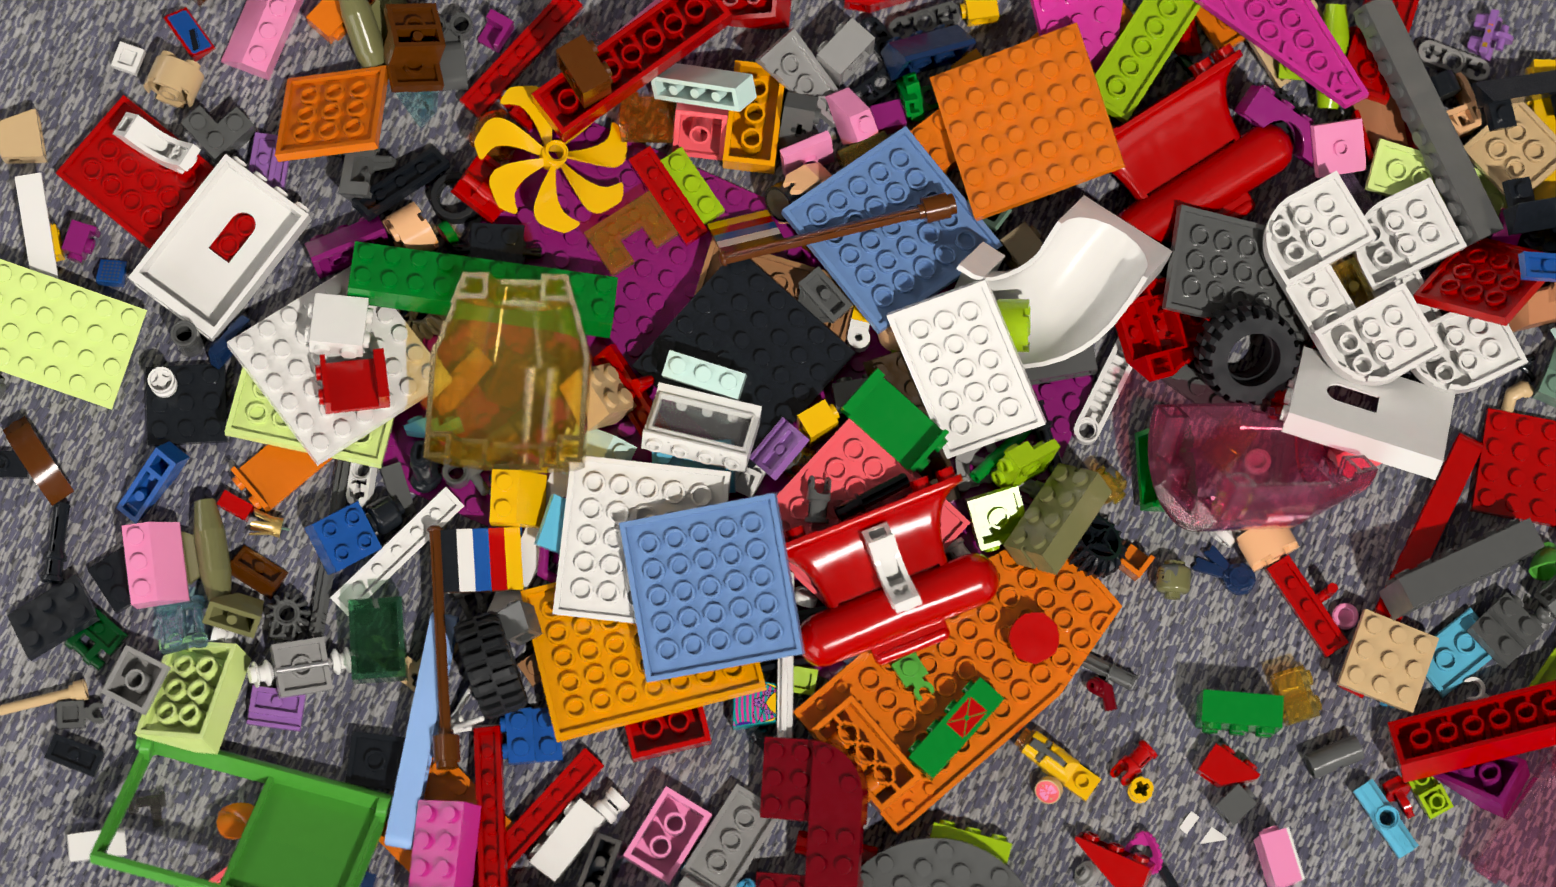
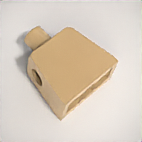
[0,109,48,164]

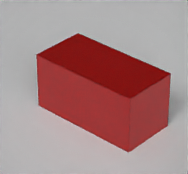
[217,490,255,522]

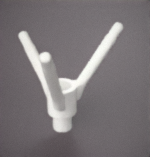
[438,686,498,734]

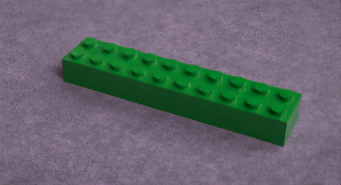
[347,241,618,338]

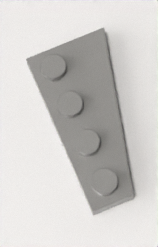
[755,28,839,128]

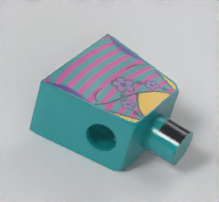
[733,682,777,730]

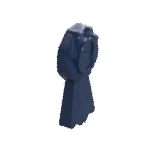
[1192,545,1256,595]

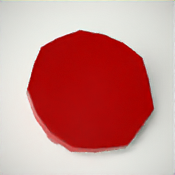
[1008,612,1060,664]

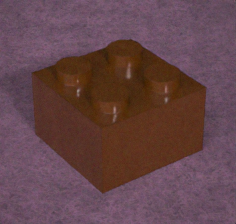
[556,34,613,109]

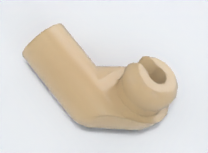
[1500,381,1534,413]

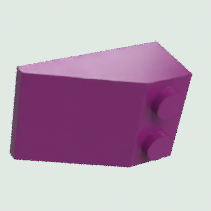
[1432,755,1530,819]

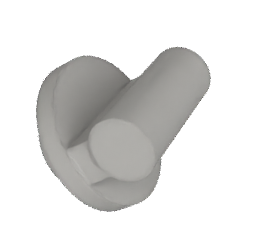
[1074,861,1102,887]

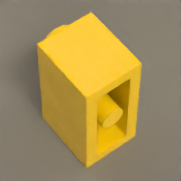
[796,399,840,448]

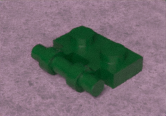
[64,607,129,671]

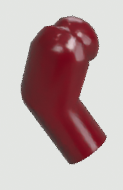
[1086,677,1117,712]

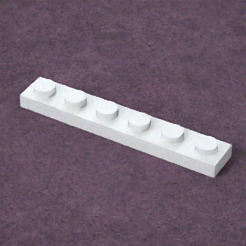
[330,487,464,617]

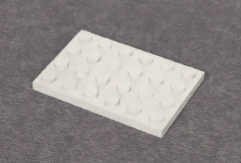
[887,278,1046,459]

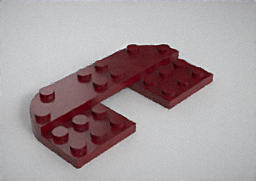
[756,736,868,887]

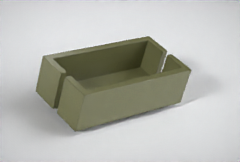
[1003,463,1112,575]

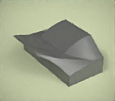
[798,266,853,323]

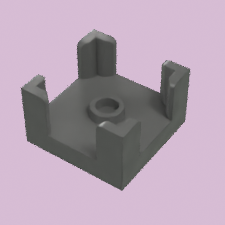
[338,147,396,203]

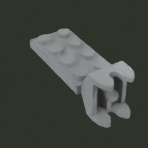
[678,784,778,887]

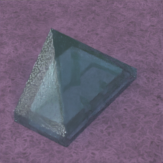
[395,91,439,128]

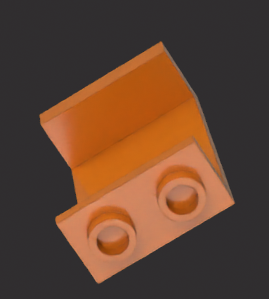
[230,445,333,513]

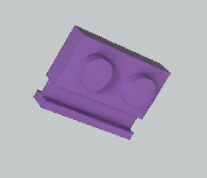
[248,132,290,190]
[749,417,809,481]
[246,685,307,732]

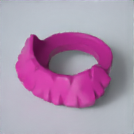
[1125,831,1163,875]

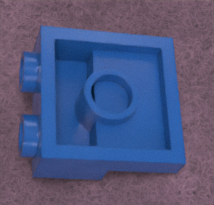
[500,707,563,765]

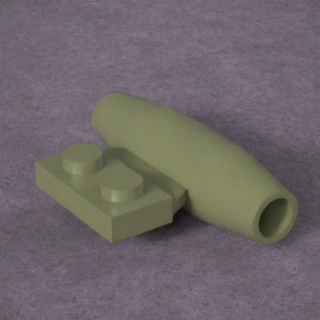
[339,0,407,68]
[181,498,232,602]

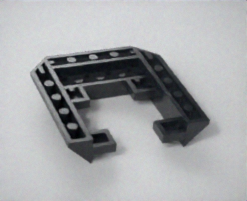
[1472,70,1556,236]

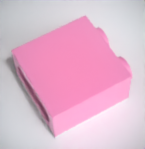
[1253,825,1305,887]

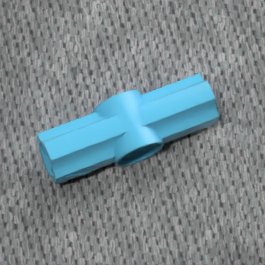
[1353,779,1419,859]

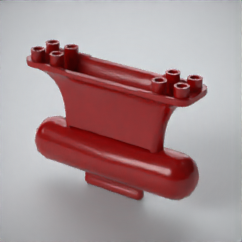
[1111,43,1293,246]
[785,466,1000,667]

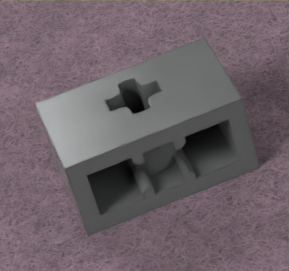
[777,92,822,149]

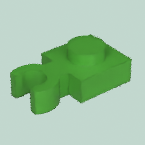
[891,653,934,702]

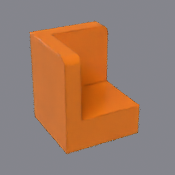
[1119,544,1155,581]

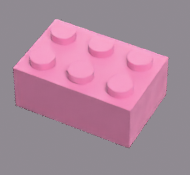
[623,786,712,886]

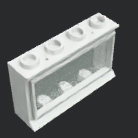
[641,382,762,473]

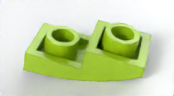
[1407,776,1454,820]

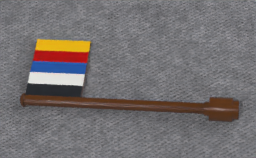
[707,192,957,266]
[427,525,524,770]

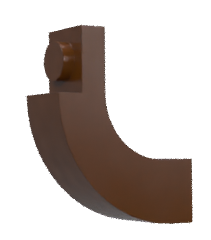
[3,416,74,506]

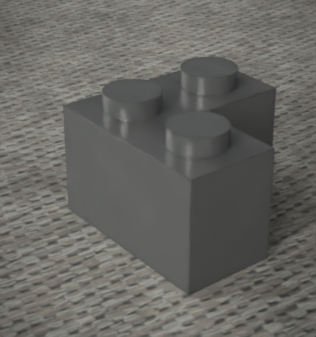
[180,105,257,165]

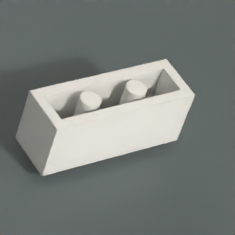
[529,798,606,884]

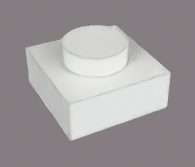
[111,41,146,76]

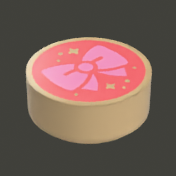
[1035,776,1063,804]

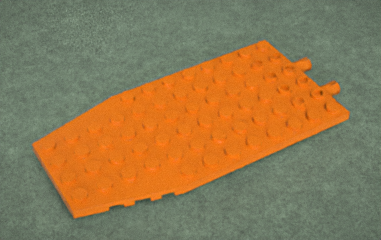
[793,549,1122,835]

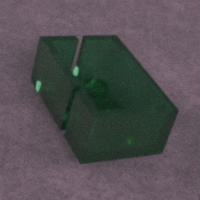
[348,596,409,684]

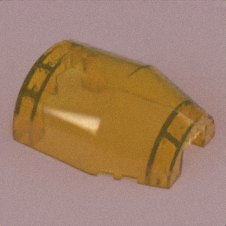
[424,272,592,473]

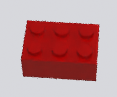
[625,706,711,763]

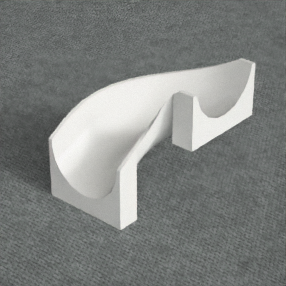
[954,195,1173,369]

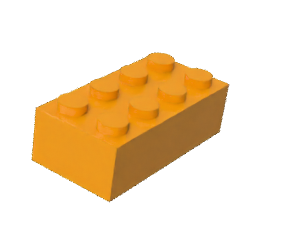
[723,60,785,174]

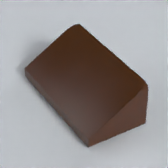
[230,545,289,599]

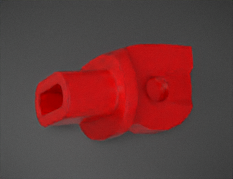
[1382,775,1415,819]

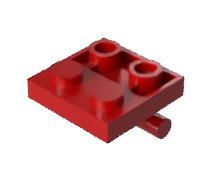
[450,154,523,224]

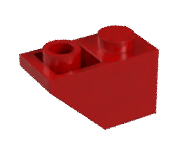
[1195,743,1261,788]

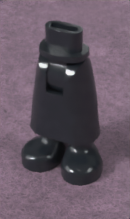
[410,440,445,493]

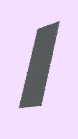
[381,462,416,516]

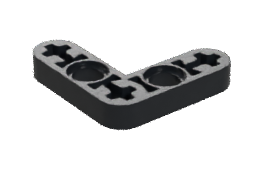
[853,17,900,108]

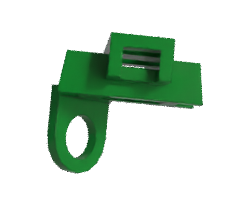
[896,72,939,122]

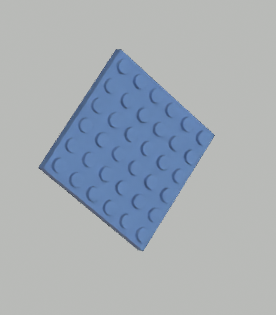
[781,126,1003,334]
[619,493,805,682]

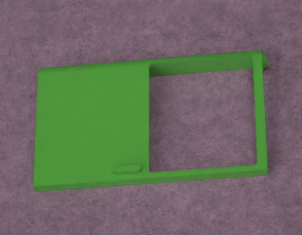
[89,737,393,887]

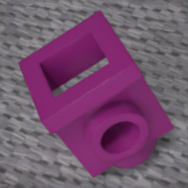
[61,220,101,263]

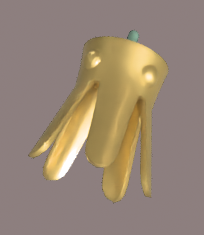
[248,508,290,538]

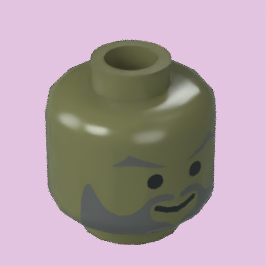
[1156,560,1191,600]

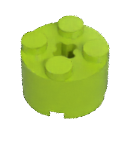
[996,299,1031,352]

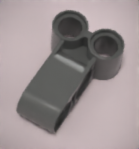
[439,12,474,91]

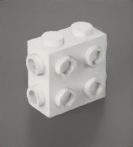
[305,293,373,359]

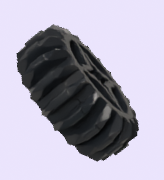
[1068,512,1127,579]

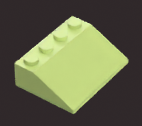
[135,639,251,754]

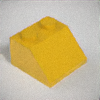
[489,469,547,528]

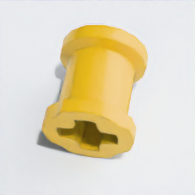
[1127,777,1154,803]

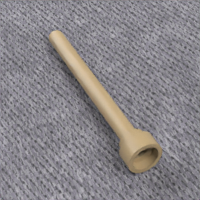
[0,679,89,716]

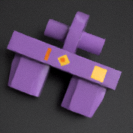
[1467,9,1514,62]

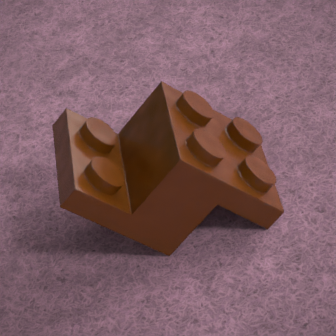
[383,3,446,93]

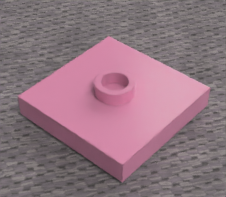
[1310,118,1367,178]
[780,131,834,177]

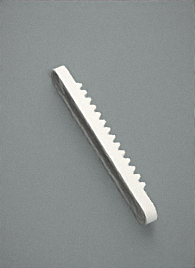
[1073,259,1169,445]

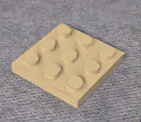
[1464,102,1556,196]
[1337,609,1439,713]

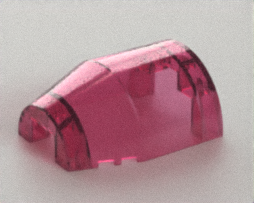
[1148,403,1378,532]

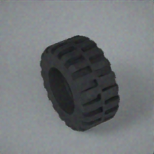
[1193,300,1300,406]
[454,611,528,719]

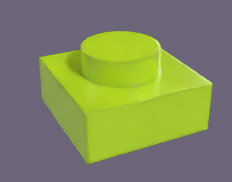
[793,665,818,695]

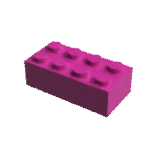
[408,800,481,887]

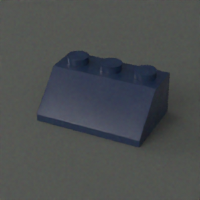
[881,24,976,80]

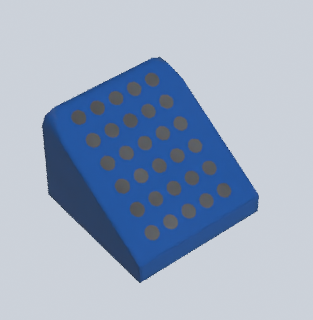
[96,259,127,287]

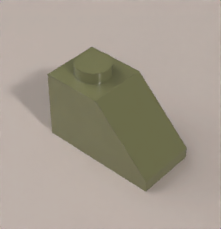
[202,593,264,638]

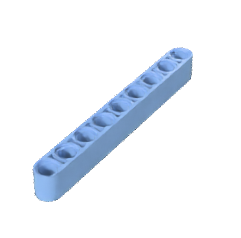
[385,612,459,850]

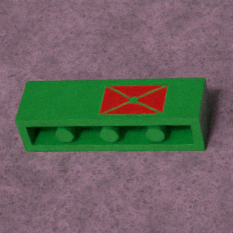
[908,677,1005,781]

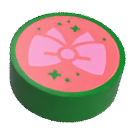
[436,220,459,247]

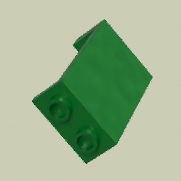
[840,368,949,474]

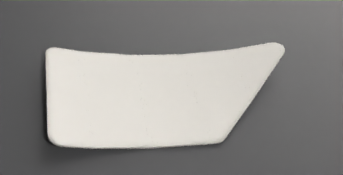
[1179,812,1227,844]

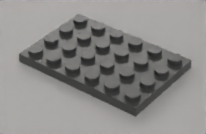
[1161,205,1309,342]

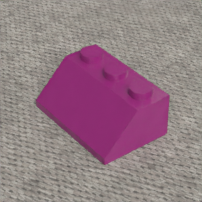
[305,216,391,279]

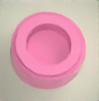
[1331,603,1359,630]

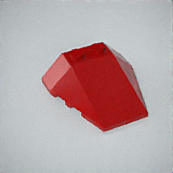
[1115,278,1210,382]

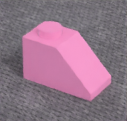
[825,87,879,145]

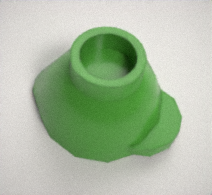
[1528,542,1556,581]

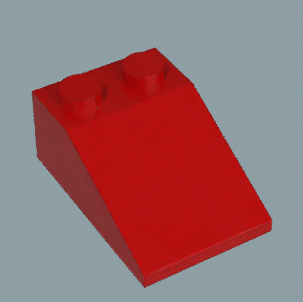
[722,0,792,30]

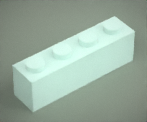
[651,63,757,112]

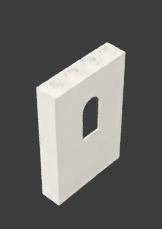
[128,154,312,342]
[1279,346,1455,480]

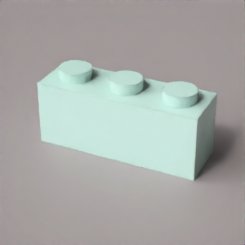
[662,350,747,401]

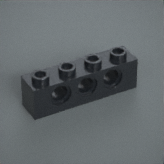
[577,832,629,887]

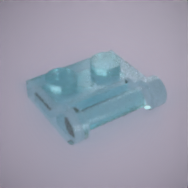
[156,595,208,656]

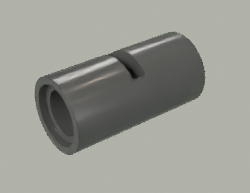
[170,320,204,357]
[1304,734,1364,779]

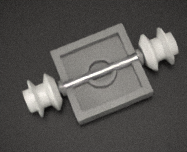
[247,637,356,699]

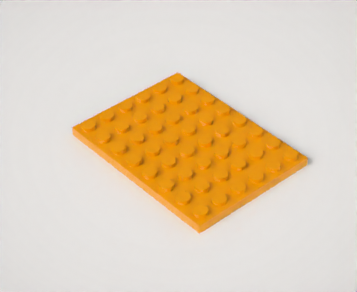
[520,582,767,742]

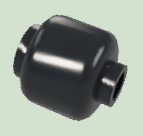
[365,496,405,535]

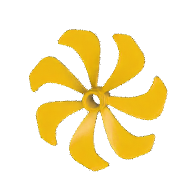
[474,86,627,233]

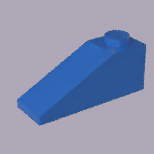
[116,441,190,524]

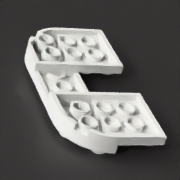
[1263,170,1445,386]
[1353,177,1528,394]

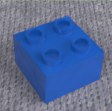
[304,501,382,575]

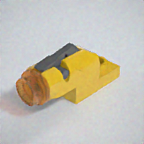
[1014,727,1101,802]

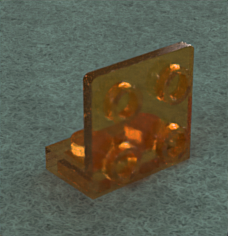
[619,92,677,143]

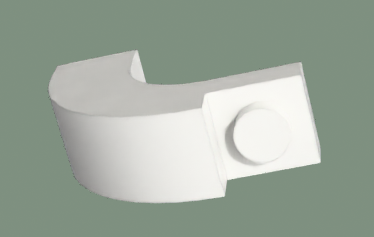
[113,112,201,174]
[862,522,922,613]

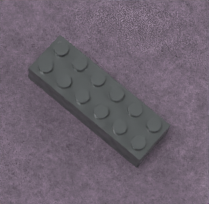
[1379,518,1545,621]

